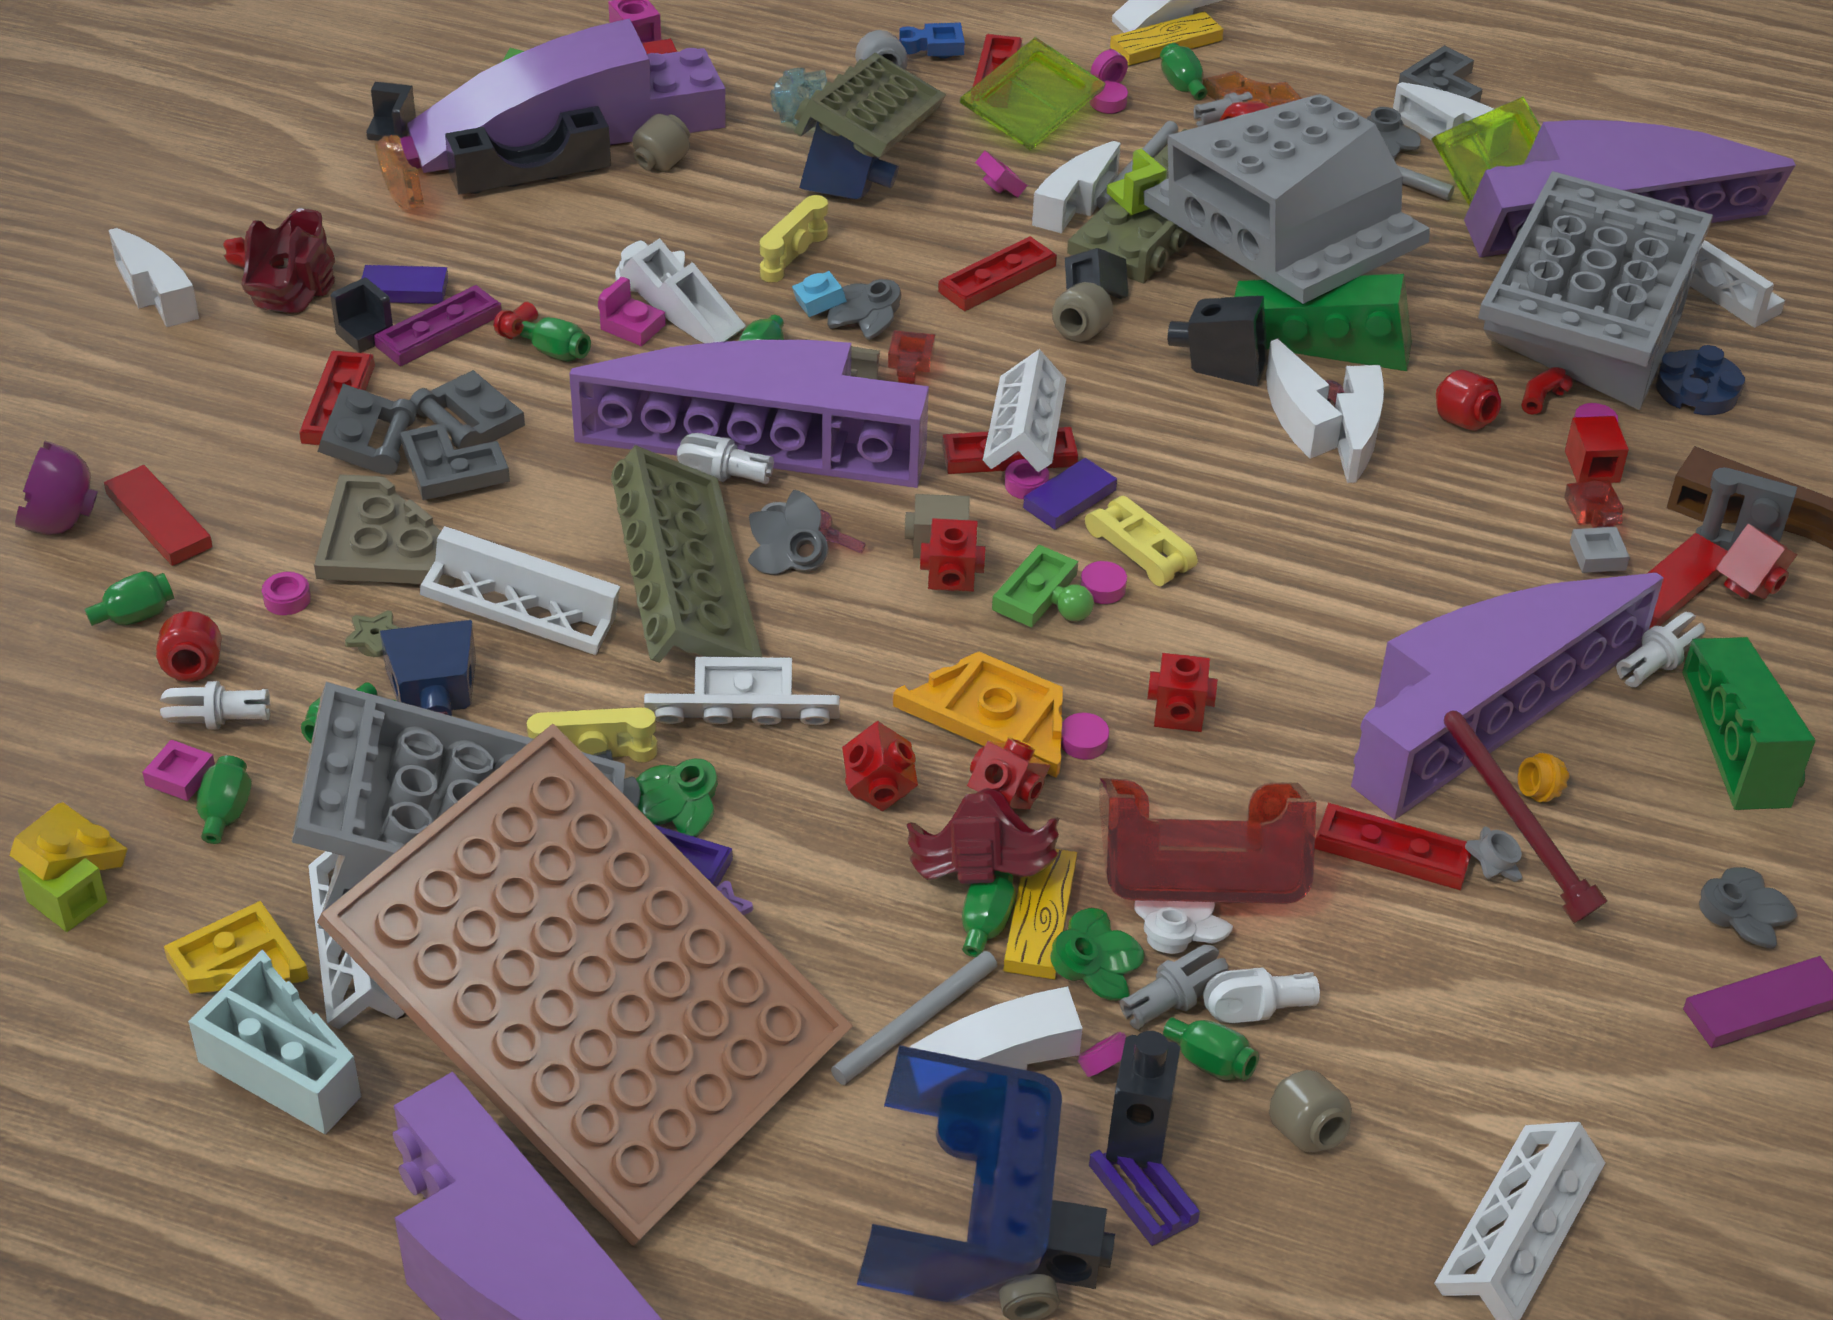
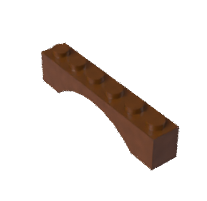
[1667,446,1833,550]

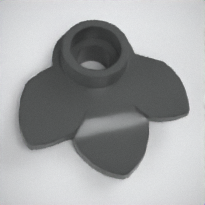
[1367,107,1421,159]
[827,279,902,340]
[748,490,829,575]
[1699,867,1798,949]

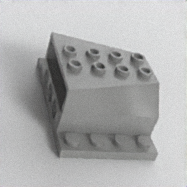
[1144,94,1430,304]
[1478,171,1713,410]
[291,682,625,929]

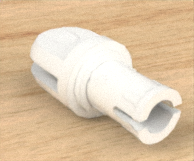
[676,433,774,484]
[1616,612,1705,687]
[160,681,270,729]
[1203,968,1320,1023]

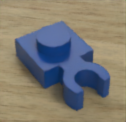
[899,23,965,58]

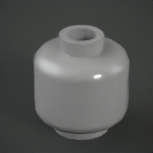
[855,30,908,70]

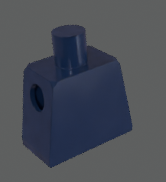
[799,121,899,199]
[380,620,476,716]

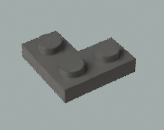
[1398,45,1483,102]
[400,423,510,500]

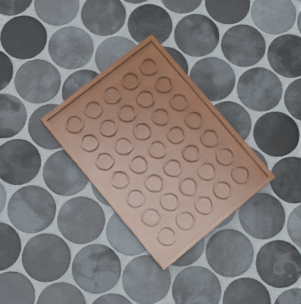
[317,724,853,1246]

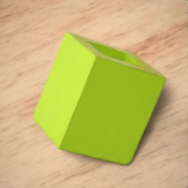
[1107,148,1167,215]
[18,858,108,932]

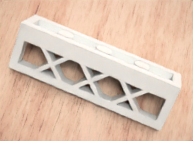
[1690,240,1785,328]
[983,349,1066,472]
[420,526,620,655]
[308,851,405,1029]
[1434,1122,1606,1320]

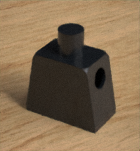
[1167,295,1268,386]
[1106,1031,1181,1168]

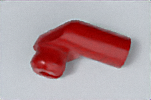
[1521,367,1573,415]

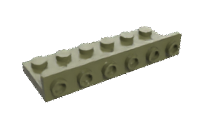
[794,52,946,158]
[1067,129,1192,284]
[611,445,762,663]

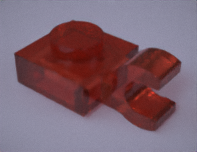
[888,330,935,385]
[1564,480,1624,528]

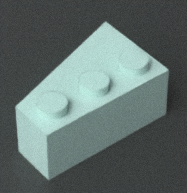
[188,950,361,1134]

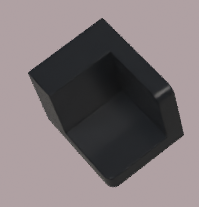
[366,82,416,142]
[1065,248,1128,299]
[330,277,393,353]

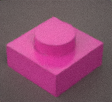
[975,150,1028,198]
[142,740,215,801]

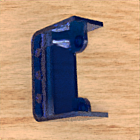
[857,1045,1062,1302]

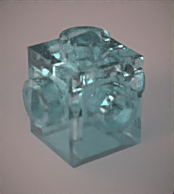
[770,68,827,126]

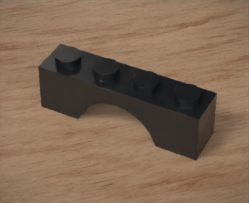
[445,106,611,195]

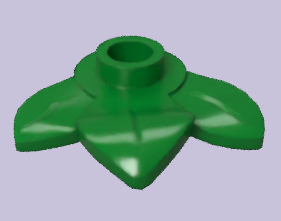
[636,758,718,837]
[1050,908,1145,1001]

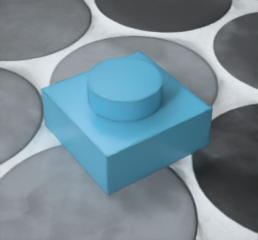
[792,271,847,317]

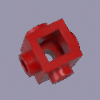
[920,518,986,592]
[1147,653,1218,732]
[842,721,918,812]
[967,737,1051,810]

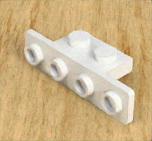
[644,657,840,725]

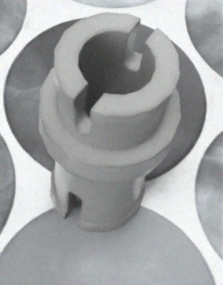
[1193,92,1253,127]

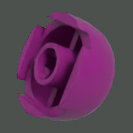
[15,440,98,535]

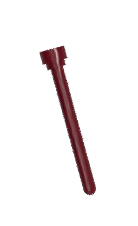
[1443,710,1608,924]

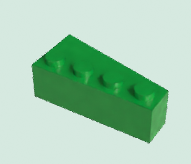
[1234,274,1412,371]
[1682,637,1816,810]

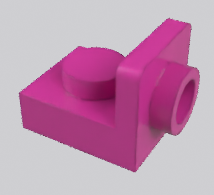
[598,276,666,346]

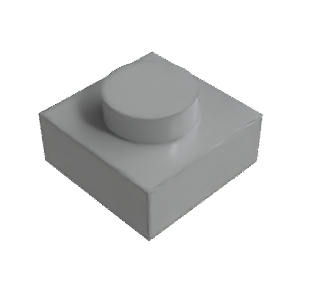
[1570,527,1630,573]

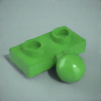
[992,545,1094,628]

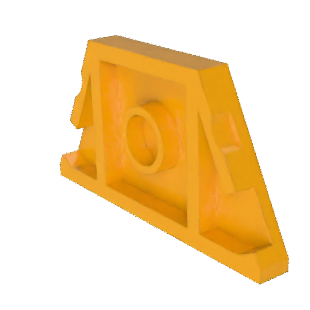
[893,651,1063,778]

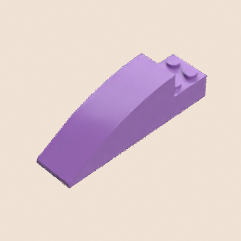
[407,18,725,173]
[1464,120,1796,257]
[569,340,929,488]
[1351,573,1664,820]
[393,1072,662,1320]

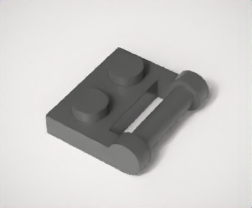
[410,370,525,449]
[317,384,417,475]
[1695,467,1797,551]

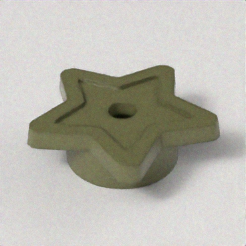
[345,610,399,657]

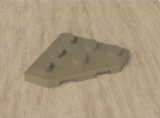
[314,475,456,585]

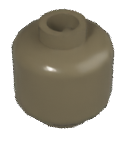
[632,114,690,172]
[1052,282,1113,342]
[1269,1070,1352,1153]

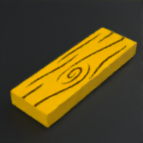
[1110,11,1224,66]
[1003,849,1077,980]

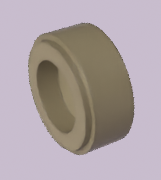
[999,1274,1060,1320]

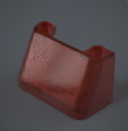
[1099,778,1317,904]

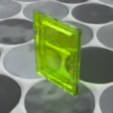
[960,37,1106,151]
[1431,96,1541,207]

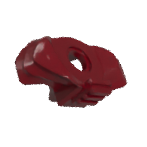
[241,208,335,313]
[907,788,1060,884]

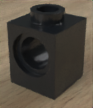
[1028,1198,1115,1289]

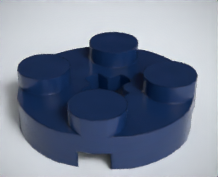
[1656,345,1745,415]

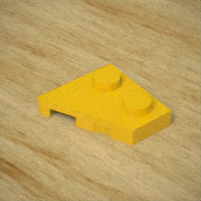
[10,802,128,881]
[164,901,309,994]

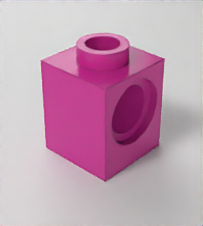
[608,0,661,43]

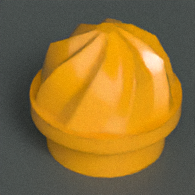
[1517,753,1569,802]

